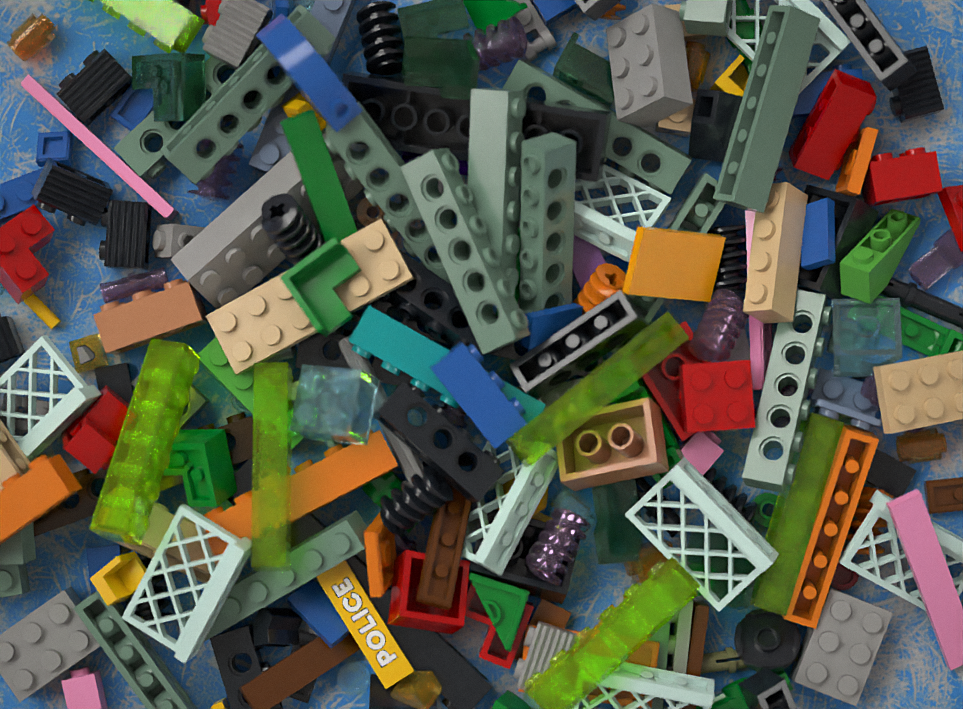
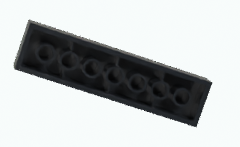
[342,71,612,182]

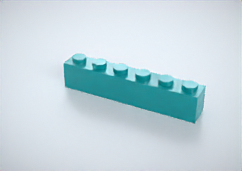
[348,305,546,441]

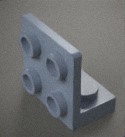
[809,368,882,431]

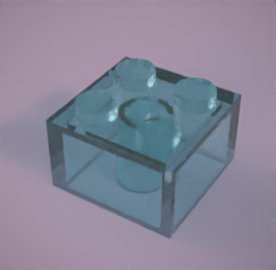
[290,365,379,445]

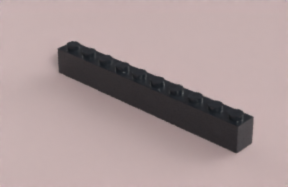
[227,458,493,709]

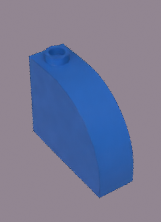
[255,14,363,132]

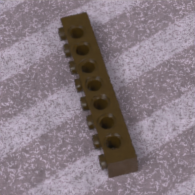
[33,412,268,537]

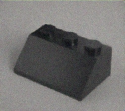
[797,184,879,303]
[469,509,582,604]

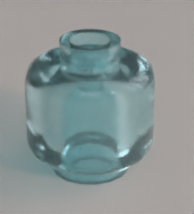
[548,485,598,533]

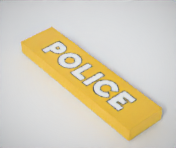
[316,560,414,689]

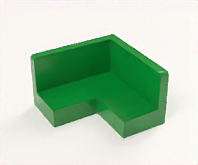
[280,237,362,337]
[147,429,237,507]

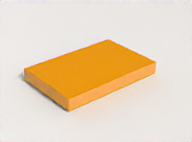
[623,226,726,302]

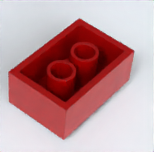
[627,321,711,441]

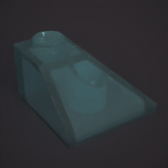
[832,298,903,377]

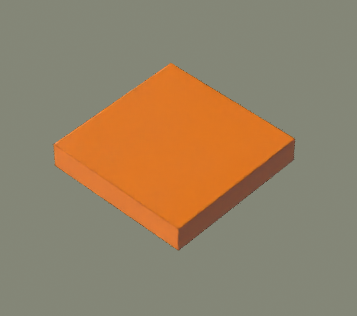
[834,127,879,197]
[364,512,397,597]

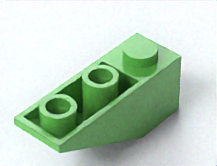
[840,209,921,304]

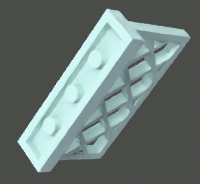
[727,0,851,94]
[519,164,671,263]
[0,335,102,462]
[461,436,559,576]
[625,457,779,612]
[838,490,963,611]
[122,504,256,664]
[571,653,715,709]

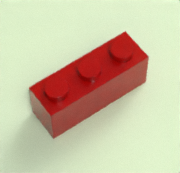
[788,69,877,181]

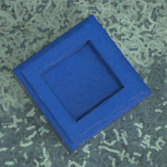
[36,131,74,167]

